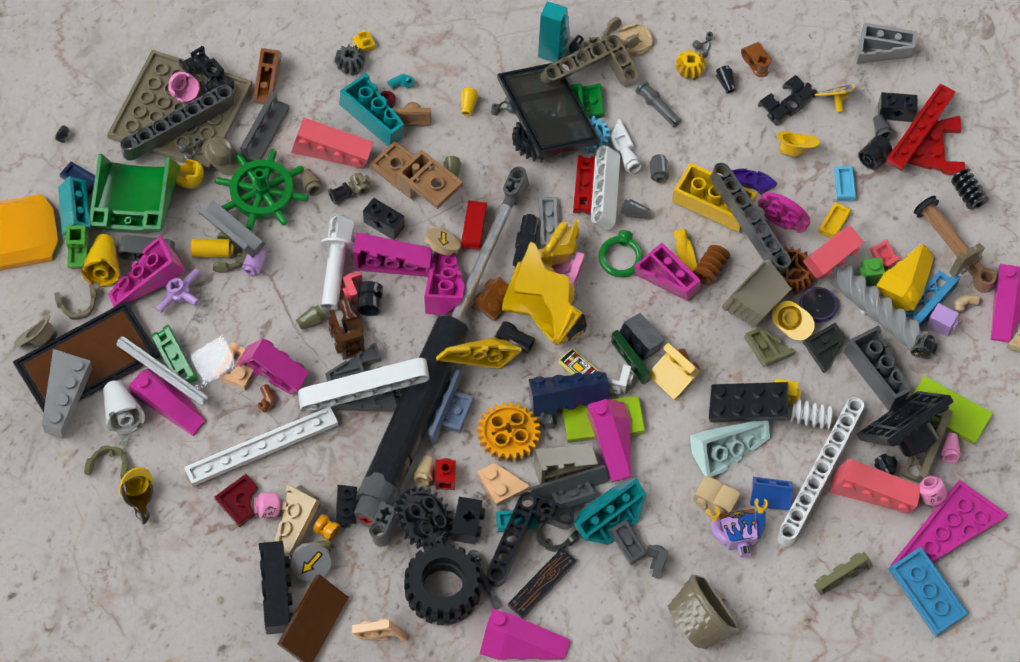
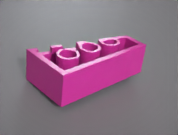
[353,232,432,277]

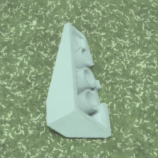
[690,421,770,477]

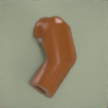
[258,384,275,412]

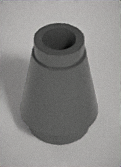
[873,115,893,140]
[621,199,650,219]

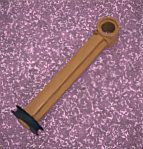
[914,195,997,293]

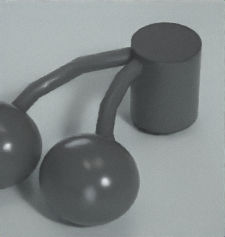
[692,32,713,58]
[491,97,514,115]
[178,136,202,161]

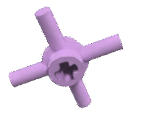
[156,268,200,313]

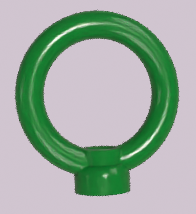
[598,230,643,278]

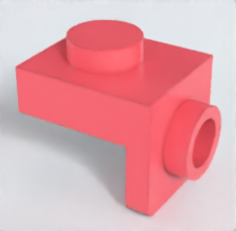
[869,240,901,269]
[342,272,362,305]

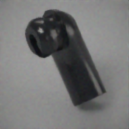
[569,35,584,59]

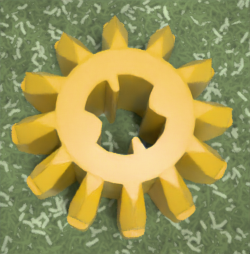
[675,49,706,80]

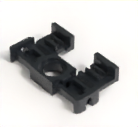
[178,46,234,94]
[758,75,818,126]

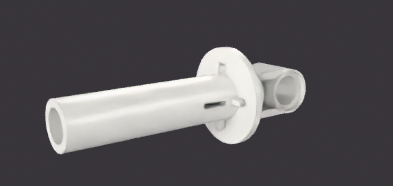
[320,213,355,310]

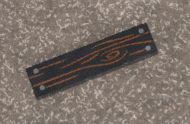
[508,548,577,619]

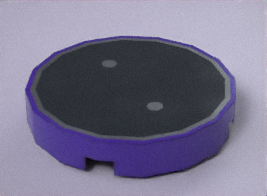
[799,287,837,323]

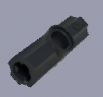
[512,214,539,267]

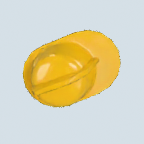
[776,131,820,157]
[772,301,815,340]

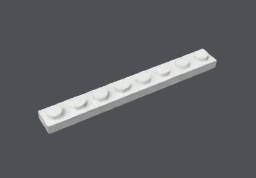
[184,406,338,487]

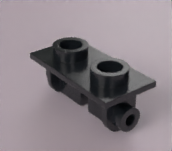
[336,485,357,528]

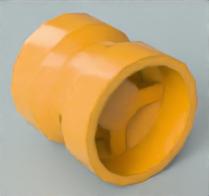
[312,514,341,542]

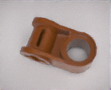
[741,42,771,77]

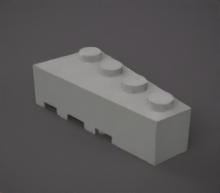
[42,349,92,438]

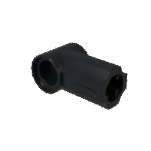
[494,321,535,354]

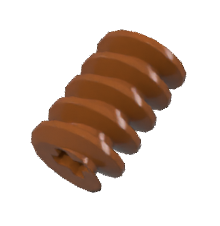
[693,245,731,286]

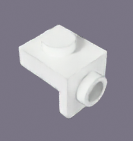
[608,365,633,395]

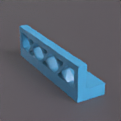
[905,271,961,328]

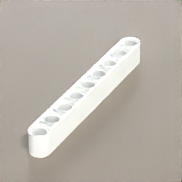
[778,397,864,547]

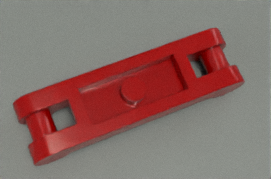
[573,155,595,214]

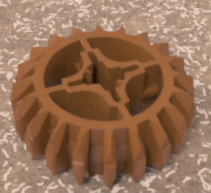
[778,246,815,295]

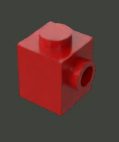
[435,458,456,490]

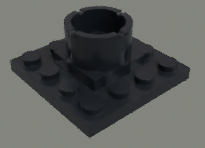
[856,391,954,457]

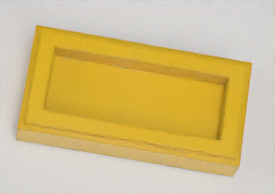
[818,202,851,239]

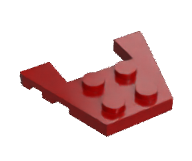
[909,116,965,175]

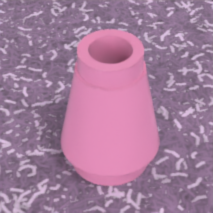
[941,433,961,463]

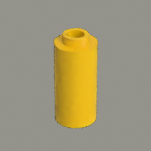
[191,238,234,258]

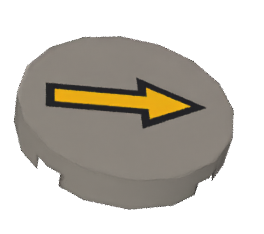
[290,542,331,582]

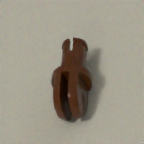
[338,298,364,333]

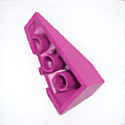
[480,609,570,660]

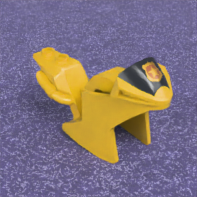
[502,220,587,346]

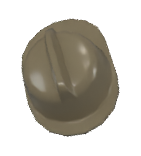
[202,137,241,175]
[14,315,58,347]

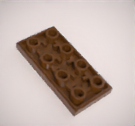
[277,574,349,662]

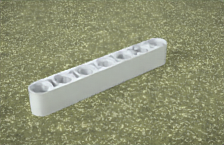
[298,358,429,412]

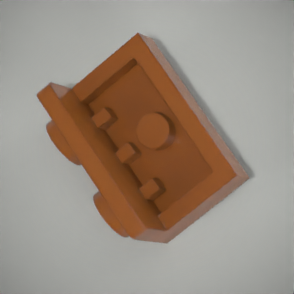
[471,277,508,321]

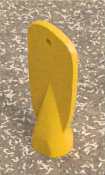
[673,229,697,272]

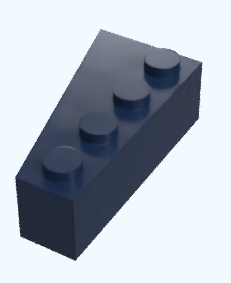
[529,371,609,418]

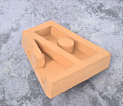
[477,463,530,506]
[352,619,407,641]

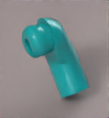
[387,74,415,89]

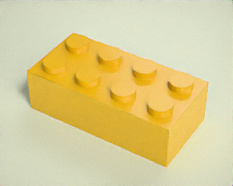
[672,162,757,232]

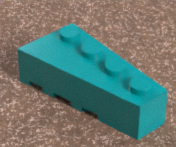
[538,1,570,62]
[339,72,404,146]

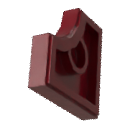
[214,474,258,527]

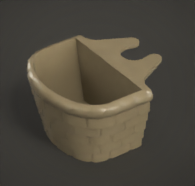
[722,259,792,328]
[668,575,740,649]

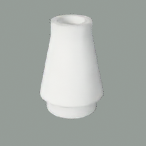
[620,147,642,174]

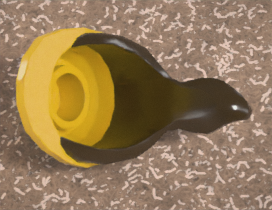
[119,467,153,525]

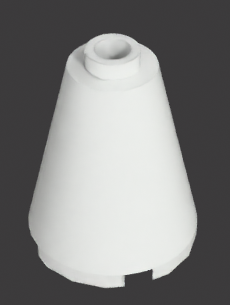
[104,381,145,435]

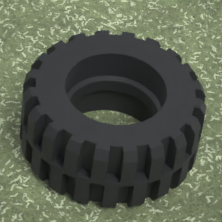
[404,543,482,625]

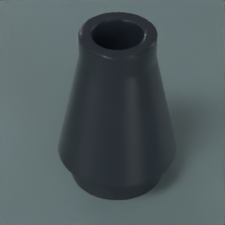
[716,65,736,94]

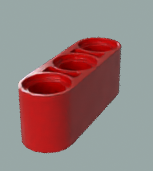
[461,200,487,250]

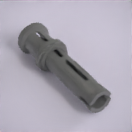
[635,81,682,128]

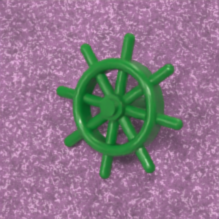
[215,149,309,231]

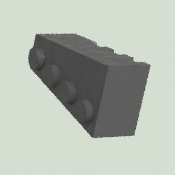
[843,325,910,411]

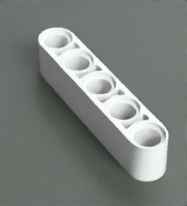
[591,145,620,230]

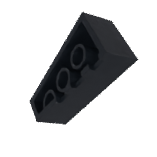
[258,541,293,635]

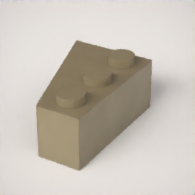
[534,443,598,484]

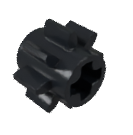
[873,454,898,475]

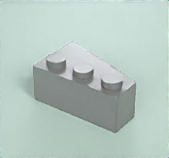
[856,23,917,64]

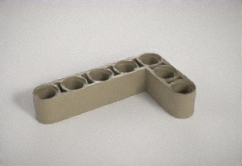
[541,35,639,87]

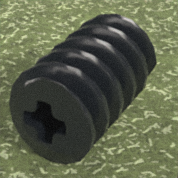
[951,168,989,209]

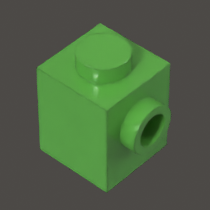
[858,257,885,286]

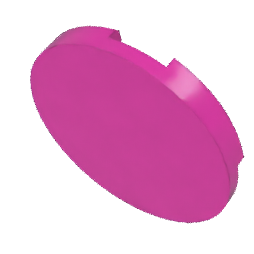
[758,192,811,233]

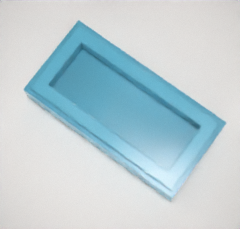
[834,166,856,201]

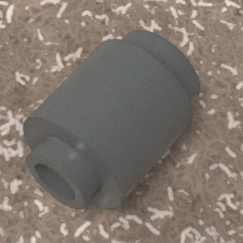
[650,154,669,183]

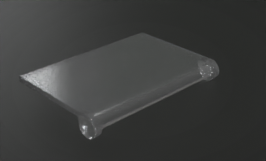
[181,335,238,389]

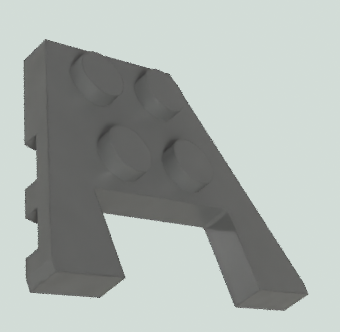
[325,343,397,411]

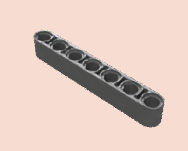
[120,85,234,160]
[710,162,791,275]

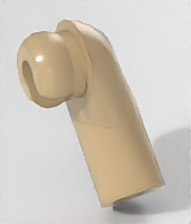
[954,295,979,311]

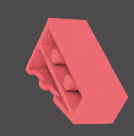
[803,225,864,279]

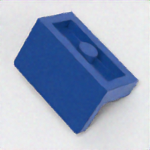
[750,476,793,510]

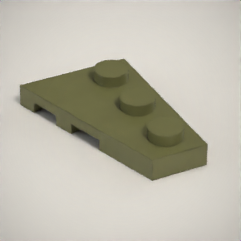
[814,552,873,596]

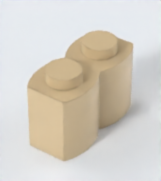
[693,476,741,514]

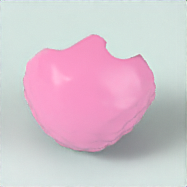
[168,72,200,103]

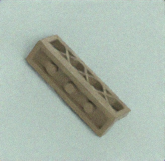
[901,409,953,484]

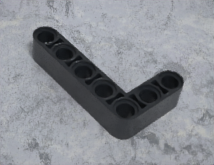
[487,492,574,587]

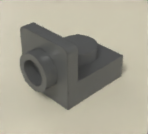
[647,545,668,579]

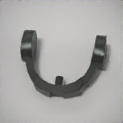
[536,509,580,552]

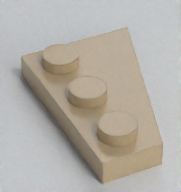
[276,485,321,555]

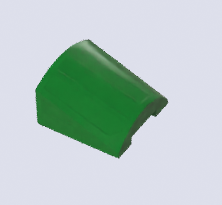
[90,153,181,233]

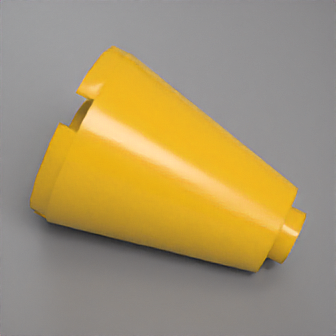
[82,234,120,287]

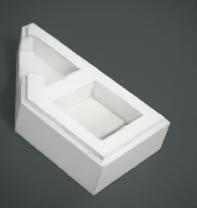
[610,119,634,154]

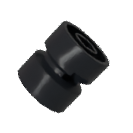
[858,135,892,170]
[357,281,383,316]

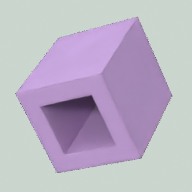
[927,303,959,336]

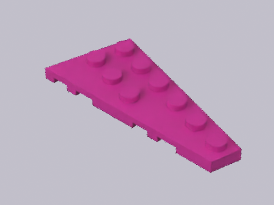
[890,480,1009,567]

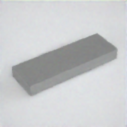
[538,197,558,249]

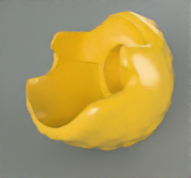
[176,159,204,189]

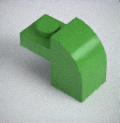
[65,225,89,268]

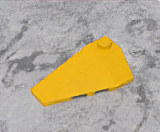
[876,244,934,311]
[436,337,522,369]

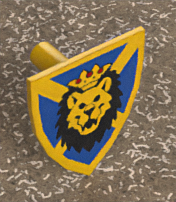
[815,84,856,112]

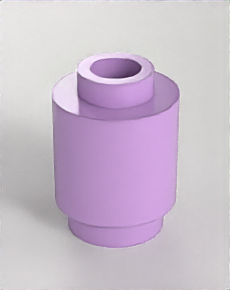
[242,249,266,276]

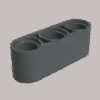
[118,235,175,261]

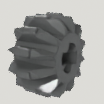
[334,44,365,74]

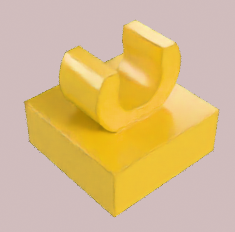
[352,30,376,53]

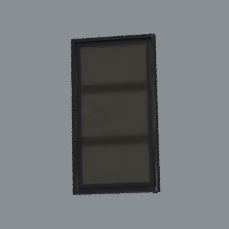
[497,62,601,157]

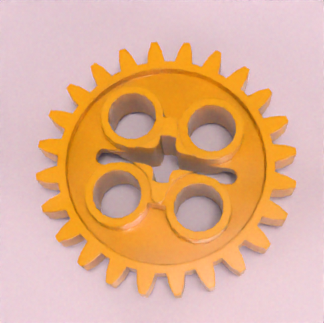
[477,401,541,462]

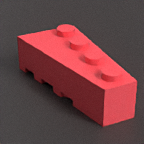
[291,117,373,169]
[829,458,920,514]

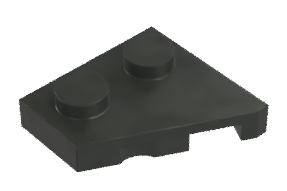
[803,323,846,373]

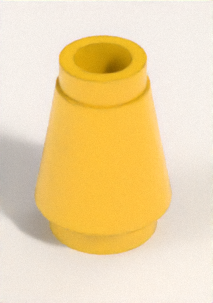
[461,87,479,116]

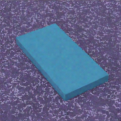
[888,547,968,636]

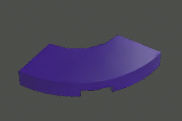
[732,168,777,195]

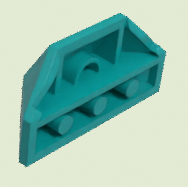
[573,478,647,545]

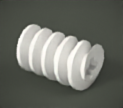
[790,399,833,430]

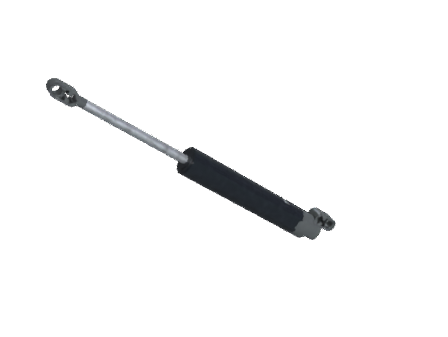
[354,166,529,547]

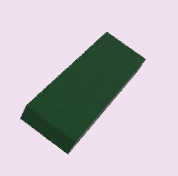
[611,330,651,385]

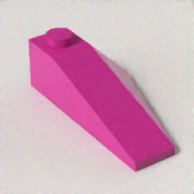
[108,236,186,307]
[424,251,465,315]
[990,264,1020,343]
[129,368,205,436]
[587,399,631,483]

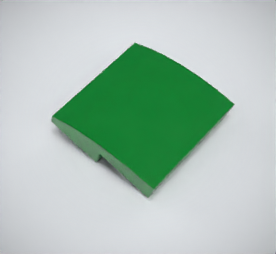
[564,83,605,119]

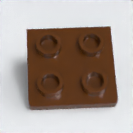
[328,309,365,360]

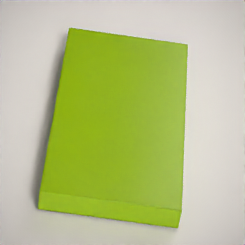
[913,376,993,445]
[561,396,645,443]

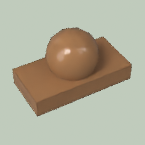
[394,102,431,126]

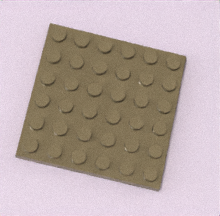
[107,50,253,171]

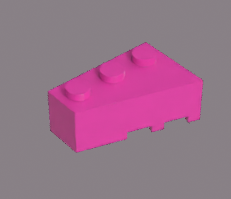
[634,243,701,301]
[236,339,309,394]

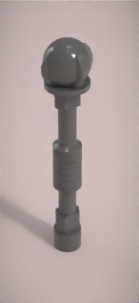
[468,550,501,609]

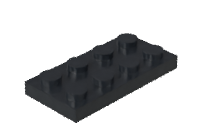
[709,382,789,422]

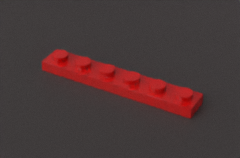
[886,83,956,171]

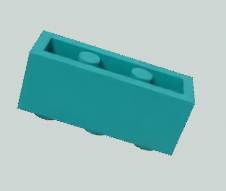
[58,176,90,235]

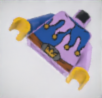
[706,498,768,558]

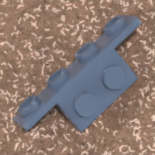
[428,370,474,444]

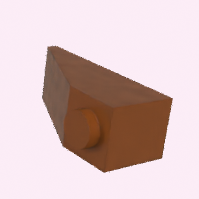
[253,48,282,104]

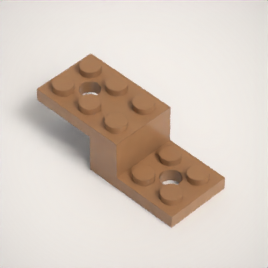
[370,141,463,209]

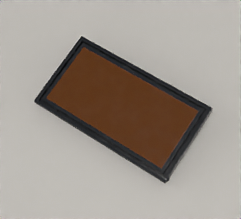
[13,301,160,414]

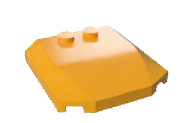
[0,194,59,270]

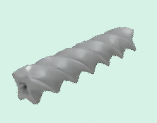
[831,264,930,351]

